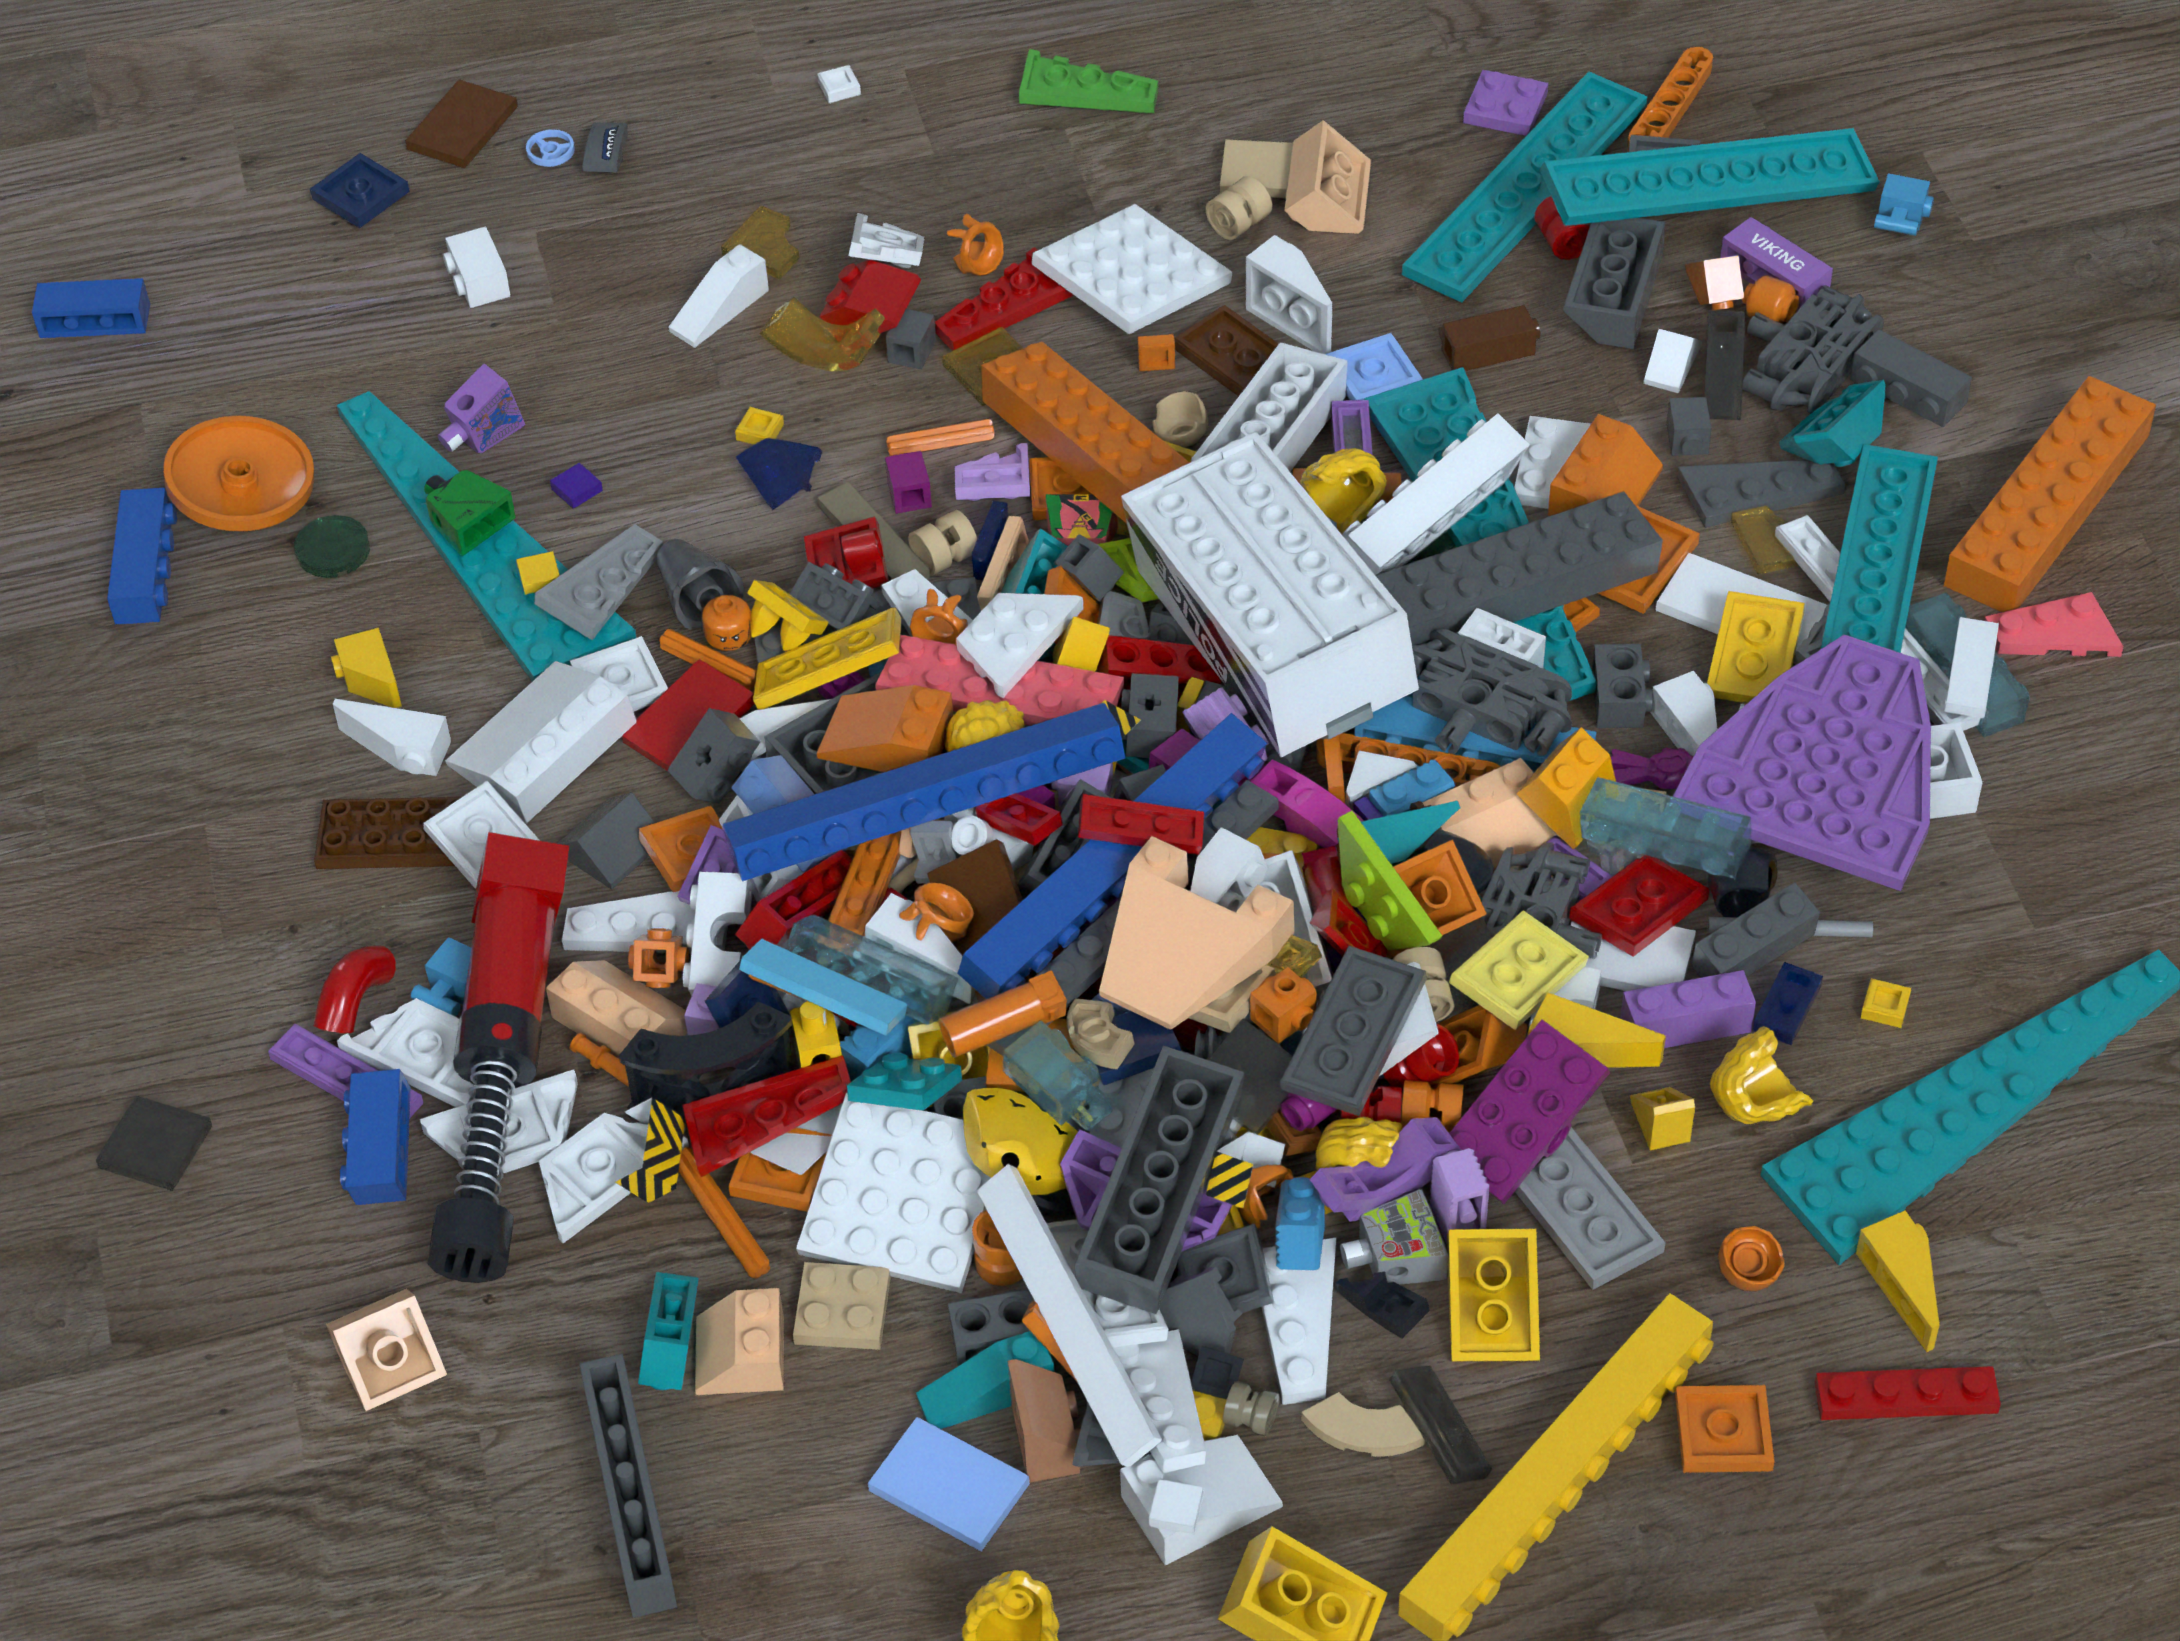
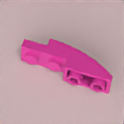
[1238,759,1364,852]

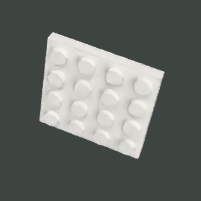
[1032,204,1232,334]
[796,1093,991,1293]

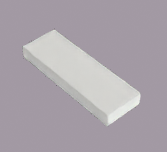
[1944,617,1999,718]

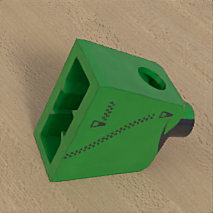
[424,470,516,556]

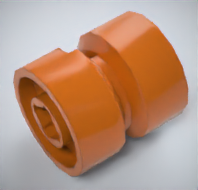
[1401,1080,1464,1133]
[972,1209,1023,1286]

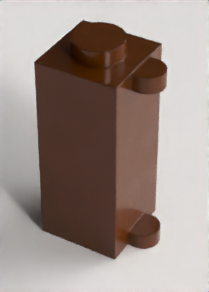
[1439,305,1540,371]

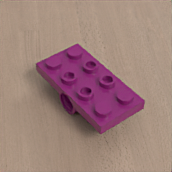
[1449,1019,1610,1205]

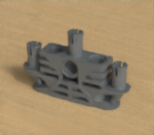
[1742,285,1884,414]
[1412,629,1572,756]
[1454,842,1602,971]

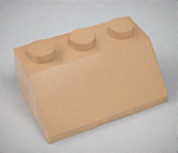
[1284,120,1371,234]
[1422,758,1562,873]
[546,960,687,1059]

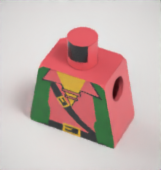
[1046,494,1118,546]

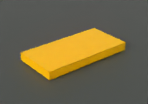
[753,607,901,710]

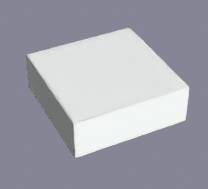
[817,65,861,103]
[1149,1479,1203,1534]

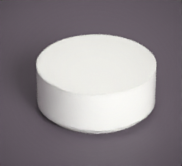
[951,816,993,855]

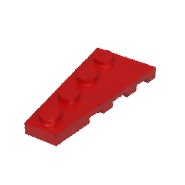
[935,247,1074,353]
[683,1056,851,1177]

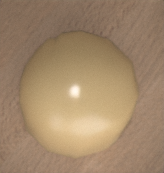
[1152,391,1208,448]

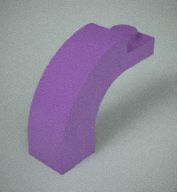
[1310,1117,1461,1222]

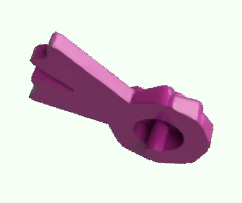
[1611,748,1693,789]

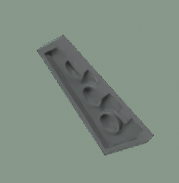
[1677,460,1845,528]

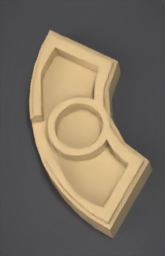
[1067,998,1135,1069]
[1301,1392,1425,1457]

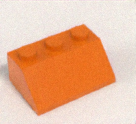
[1548,414,1663,516]

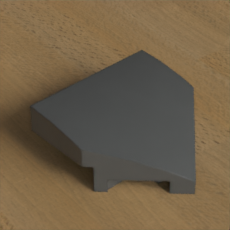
[1159,1266,1242,1356]

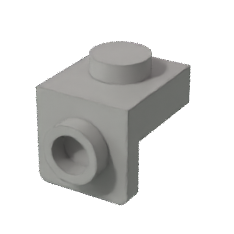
[910,820,962,883]

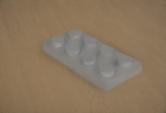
[1515,1127,1665,1290]

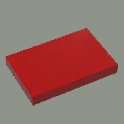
[621,659,755,773]
[1569,852,1710,957]

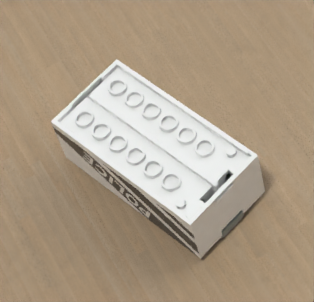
[1121,431,1419,758]

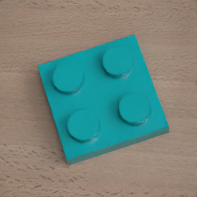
[847,1053,962,1111]

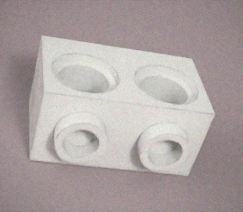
[1458,608,1546,668]

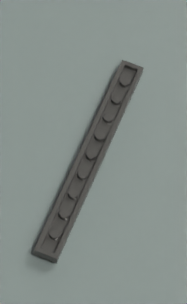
[987,780,1279,1061]

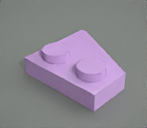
[955,443,1030,501]

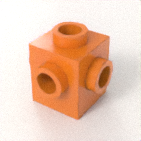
[628,928,689,988]
[1250,967,1317,1044]

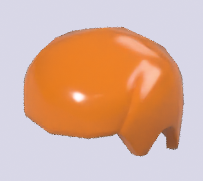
[1718,1226,1785,1292]

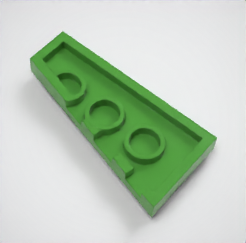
[1019,49,1158,113]

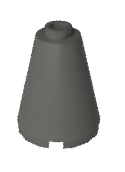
[656,539,745,631]

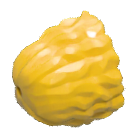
[1300,448,1387,534]
[944,700,1024,752]
[1710,1026,1813,1124]
[1315,1116,1402,1171]
[962,1570,1059,1641]

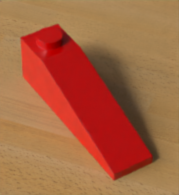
[735,850,853,950]

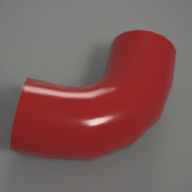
[314,945,396,1033]

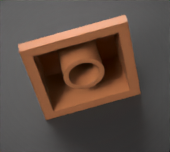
[1008,1359,1081,1483]

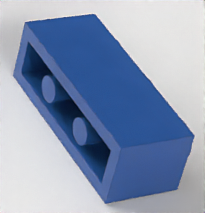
[32,278,150,338]
[340,1069,411,1205]

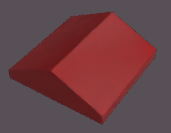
[1309,888,1387,958]

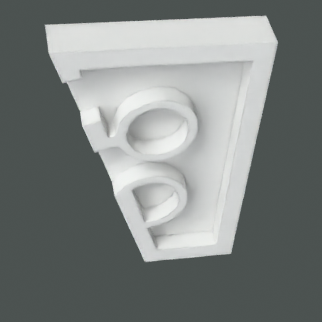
[1514,416,1591,509]

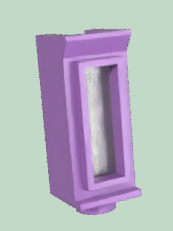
[1331,400,1373,455]

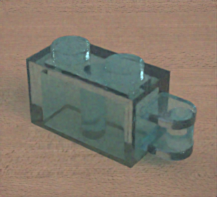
[1003,1020,1112,1131]

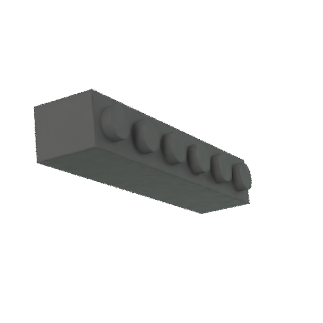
[579,1353,678,1618]

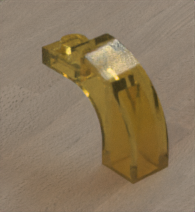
[759,297,885,371]

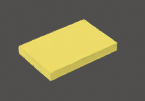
[1449,910,1589,1030]

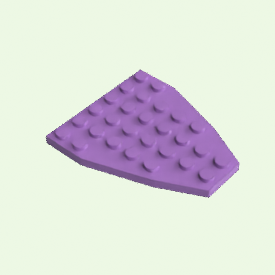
[1669,635,1931,891]

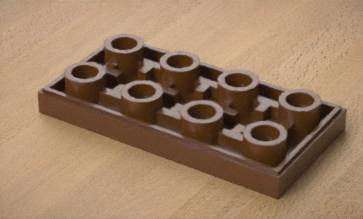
[314,796,462,869]

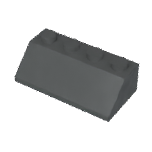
[1564,218,1665,349]

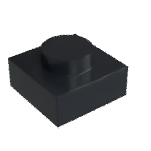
[1191,1346,1244,1400]

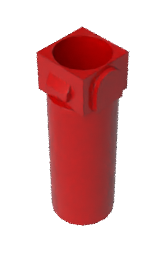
[1302,845,1354,914]

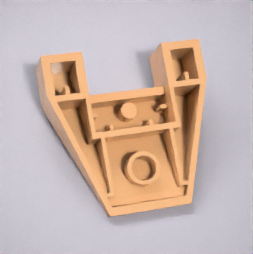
[1099,836,1294,1030]

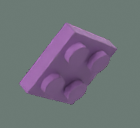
[1463,70,1548,136]

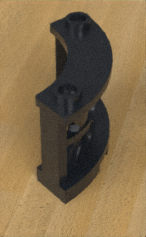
[619,1002,800,1124]

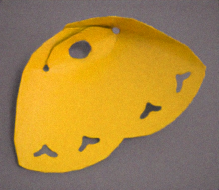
[963,1088,1078,1195]

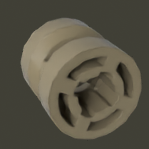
[1223,1381,1279,1436]

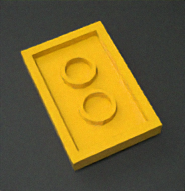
[1707,591,1805,703]

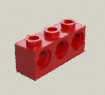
[1097,635,1221,704]

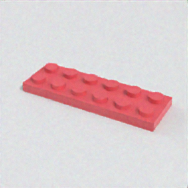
[875,635,1124,726]

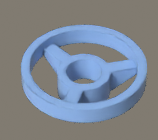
[526,129,575,167]

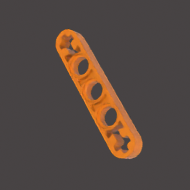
[1627,47,1713,152]
[1316,733,1501,788]

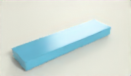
[739,939,907,1035]

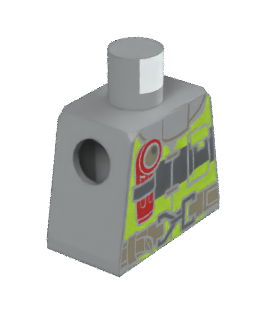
[1340,1189,1448,1284]

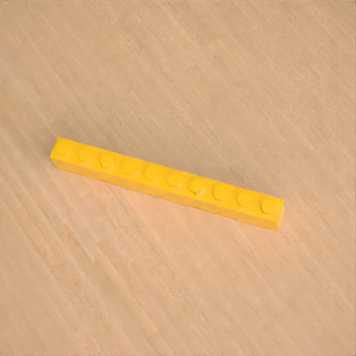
[1398,1293,1714,1641]

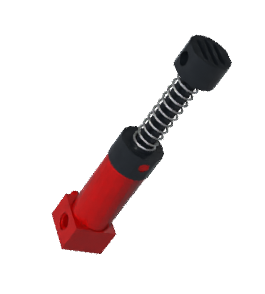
[427,832,569,1283]

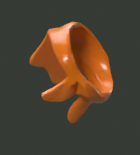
[947,214,1004,276]
[910,588,968,645]
[899,883,974,942]
[1238,1164,1294,1229]

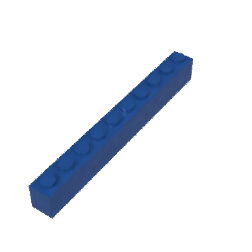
[722,703,1125,882]
[957,713,1267,999]

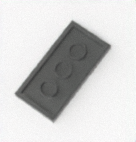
[1280,946,1427,1116]

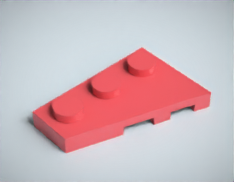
[1984,592,2124,657]

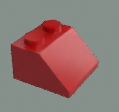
[819,259,921,346]

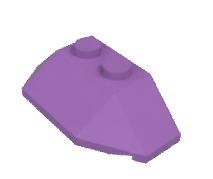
[1060,1129,1232,1252]

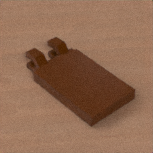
[927,839,1037,1002]

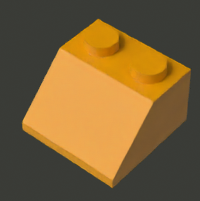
[1516,727,1620,849]

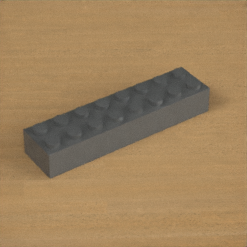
[1375,491,1663,645]

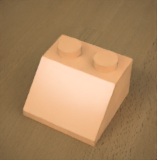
[695,1288,784,1395]
[326,1289,447,1411]

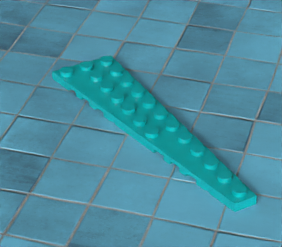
[1364,367,1596,701]
[337,391,637,682]
[1760,949,2180,1265]

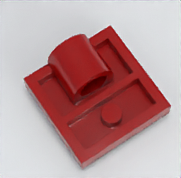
[804,516,889,589]

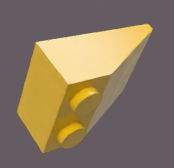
[1447,1229,1540,1362]
[1218,1526,1388,1641]

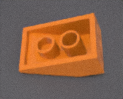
[817,685,953,772]

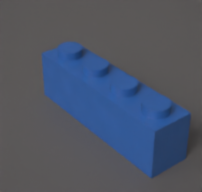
[107,488,177,624]

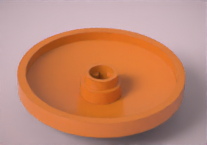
[164,416,314,531]

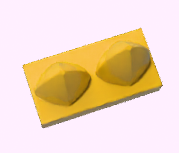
[747,580,829,651]

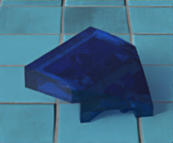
[736,438,822,510]

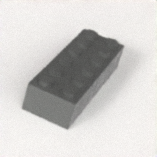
[1075,1045,1244,1315]

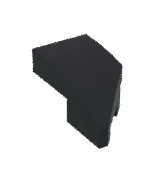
[1336,1271,1430,1339]

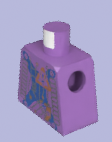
[437,364,525,453]

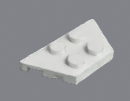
[848,213,924,268]
[956,593,1084,698]
[337,998,475,1107]
[420,1069,578,1175]
[539,1113,689,1243]

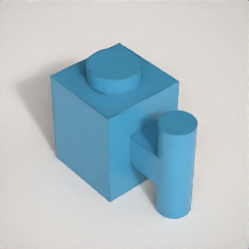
[1874,173,1934,236]
[411,937,472,1017]

